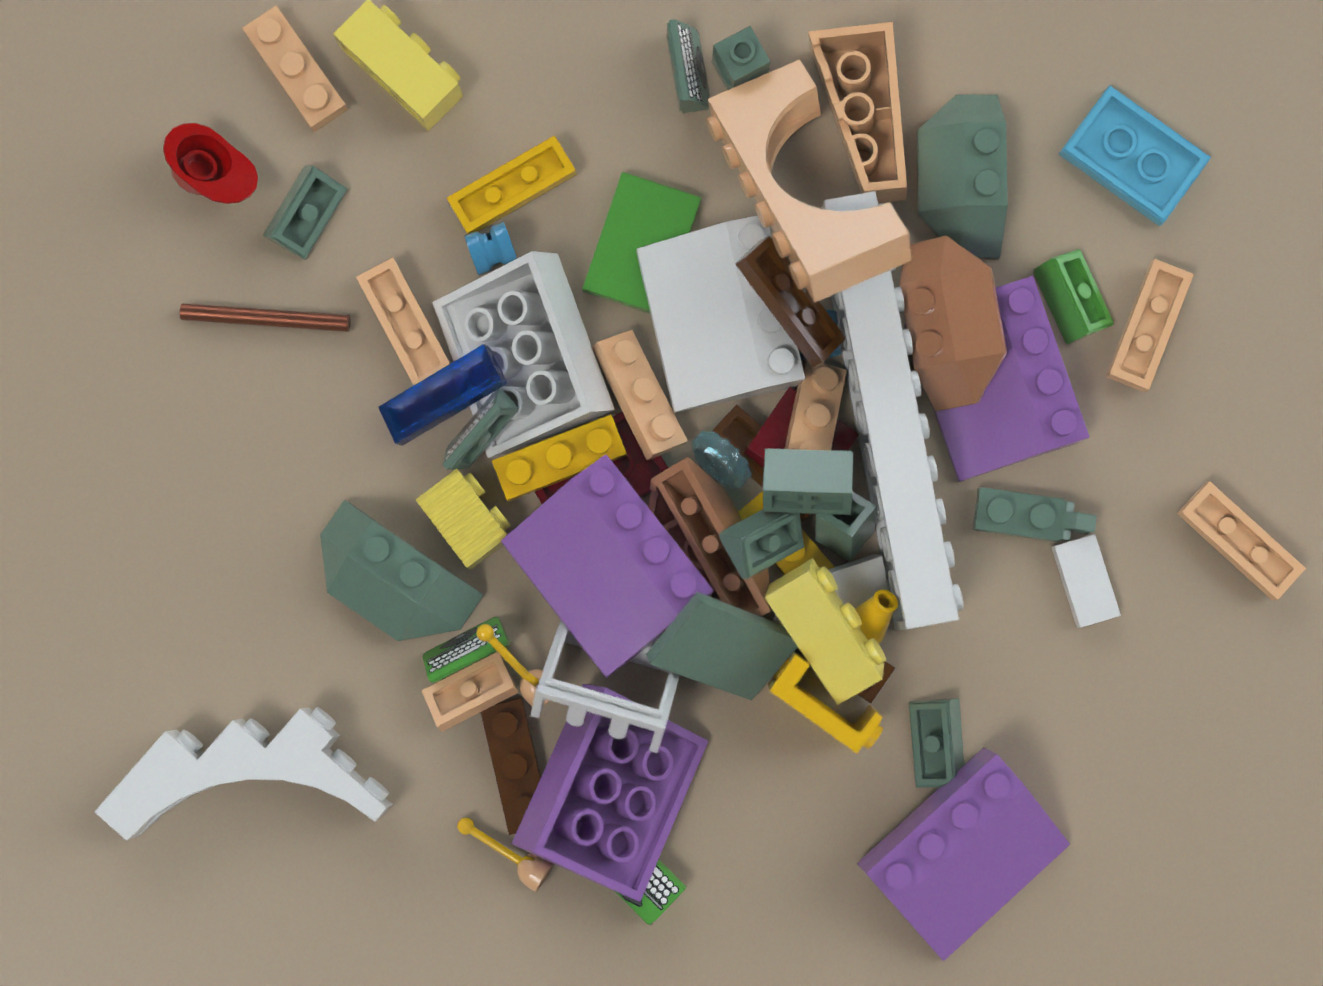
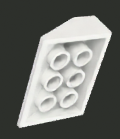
[636,216,805,413]
[432,251,615,458]

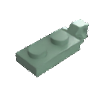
[973,487,1097,542]

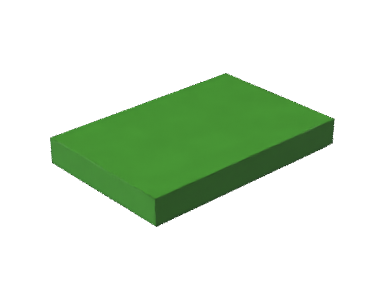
[582,172,701,314]

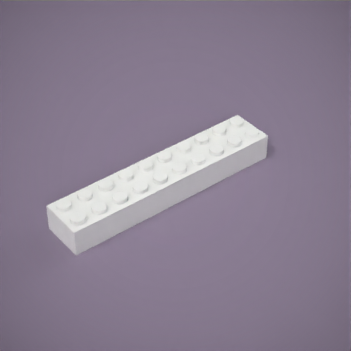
[821,191,963,631]

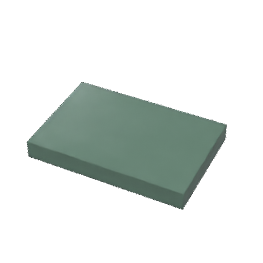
[646,592,798,701]

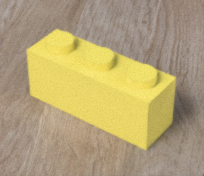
[333,0,463,131]
[764,558,886,705]

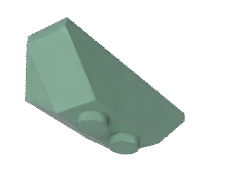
[916,95,1008,259]
[320,500,484,641]

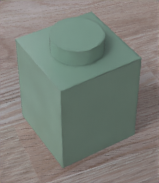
[815,491,877,562]

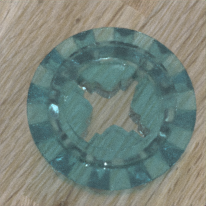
[691,431,752,488]

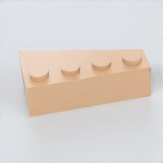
[808,22,907,203]

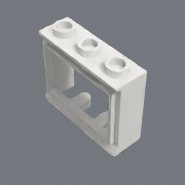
[530,620,680,753]

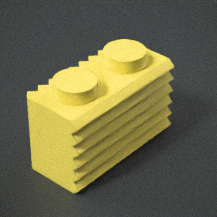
[415,469,511,570]

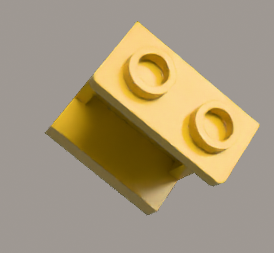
[768,651,883,754]

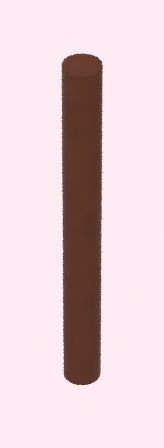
[180,303,351,332]

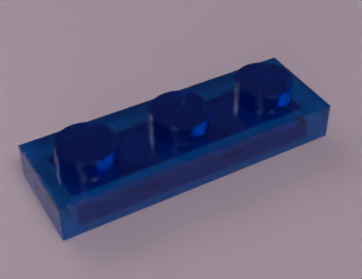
[378,344,508,446]

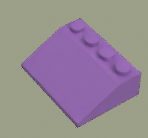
[904,276,1090,482]
[501,454,714,678]
[512,684,708,902]
[857,747,1070,961]

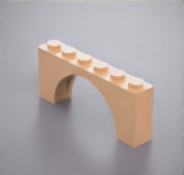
[706,59,912,303]

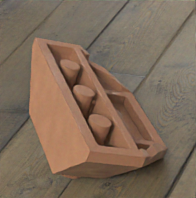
[899,236,1007,411]
[648,457,772,617]

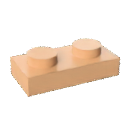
[421,652,519,732]

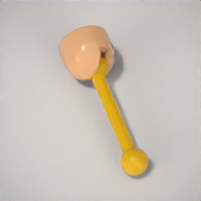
[476,624,549,706]
[457,817,554,892]

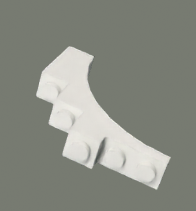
[95,707,393,841]

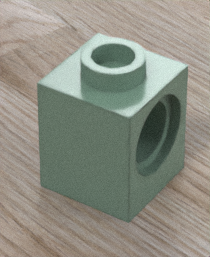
[712,26,771,90]

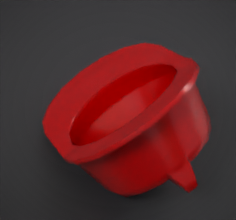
[163,123,258,204]

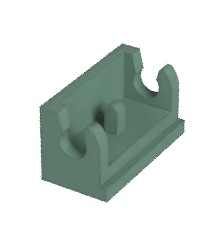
[763,449,853,515]

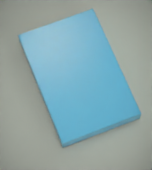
[1059,85,1211,227]

